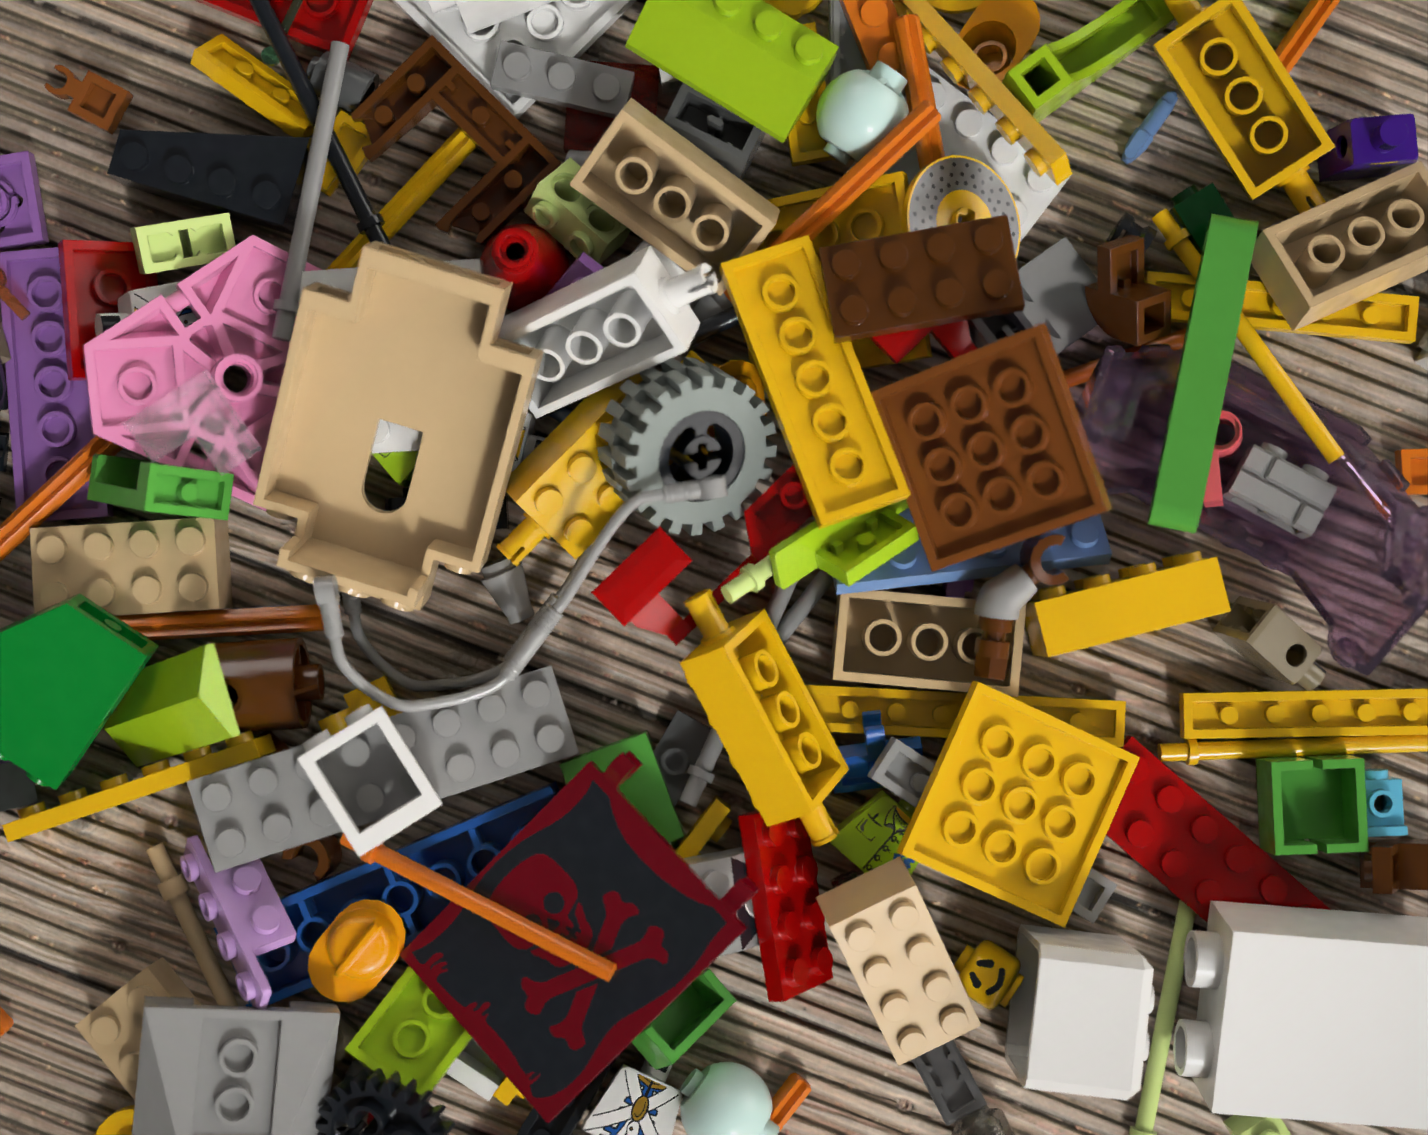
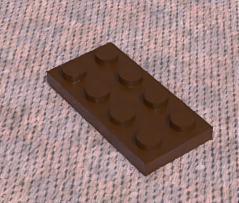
[819,214,1025,343]

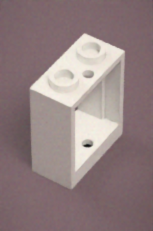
[297,703,443,857]

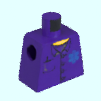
[1317,114,1418,182]

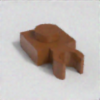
[44,65,134,135]

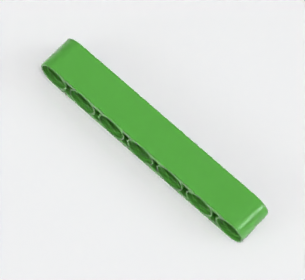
[1148,213,1258,534]

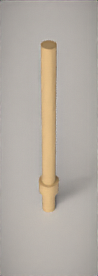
[146,842,239,1006]

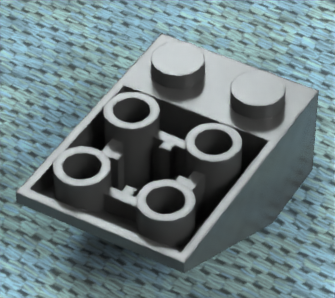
[664,83,766,181]
[967,237,1098,355]

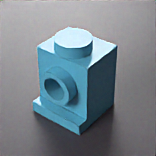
[1365,768,1408,837]

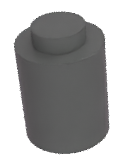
[306,51,379,113]

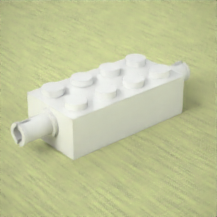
[499,246,718,419]

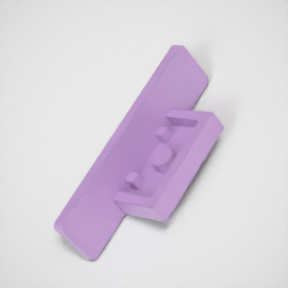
[180,835,297,1009]

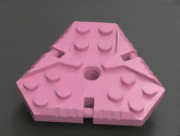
[83,235,322,512]

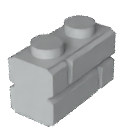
[1222,442,1337,539]

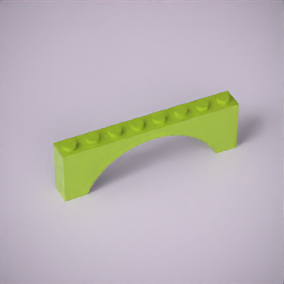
[1002,0,1202,122]

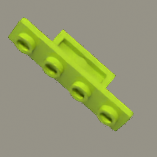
[769,499,919,590]

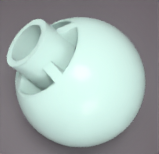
[816,60,909,165]
[680,1062,780,1135]

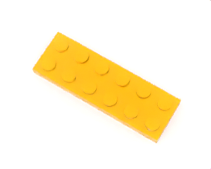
[719,235,911,529]

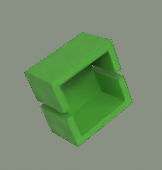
[1255,754,1369,856]
[632,969,737,1070]

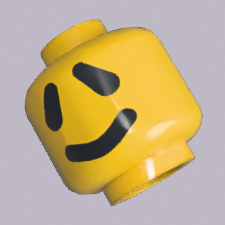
[954,940,1025,1009]

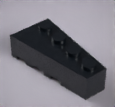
[107,130,311,235]

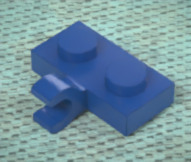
[833,710,923,794]

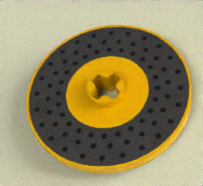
[902,155,1021,258]

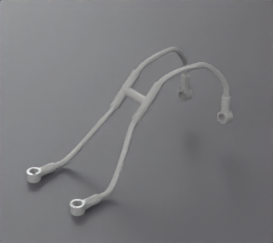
[313,466,728,712]

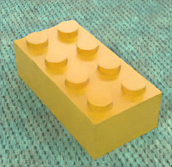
[1025,550,1231,658]

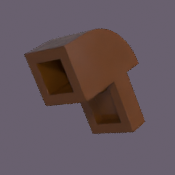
[1085,235,1171,346]
[1359,839,1428,895]

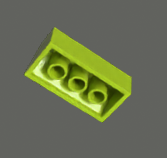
[625,0,839,143]

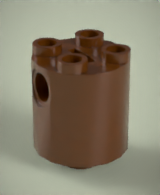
[205,638,325,733]

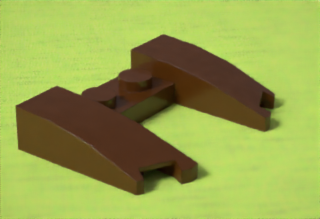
[351,35,562,245]

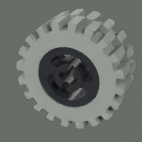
[597,357,777,536]

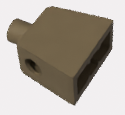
[1212,596,1326,691]

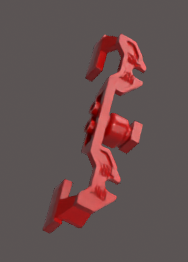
[591,321,978,646]

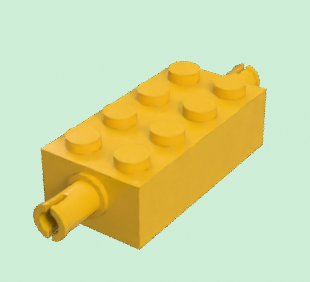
[1153,0,1335,214]
[496,350,705,567]
[680,588,849,847]

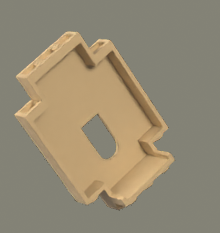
[253,241,544,612]

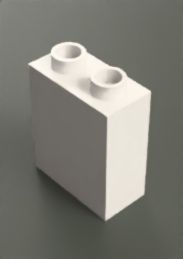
[1173,901,1428,1130]

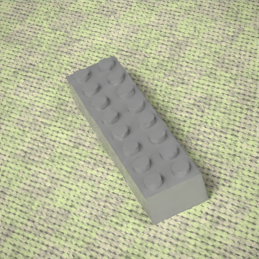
[187,665,579,873]

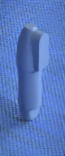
[1121,91,1178,164]

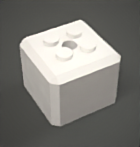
[1005,924,1155,1100]

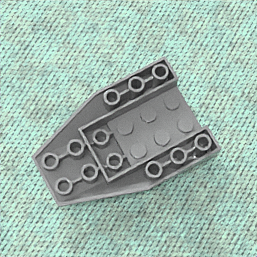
[132,996,340,1135]

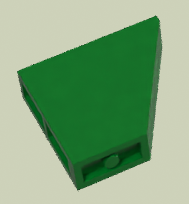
[0,593,159,790]

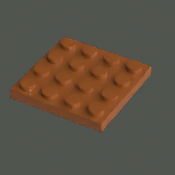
[871,323,1112,572]

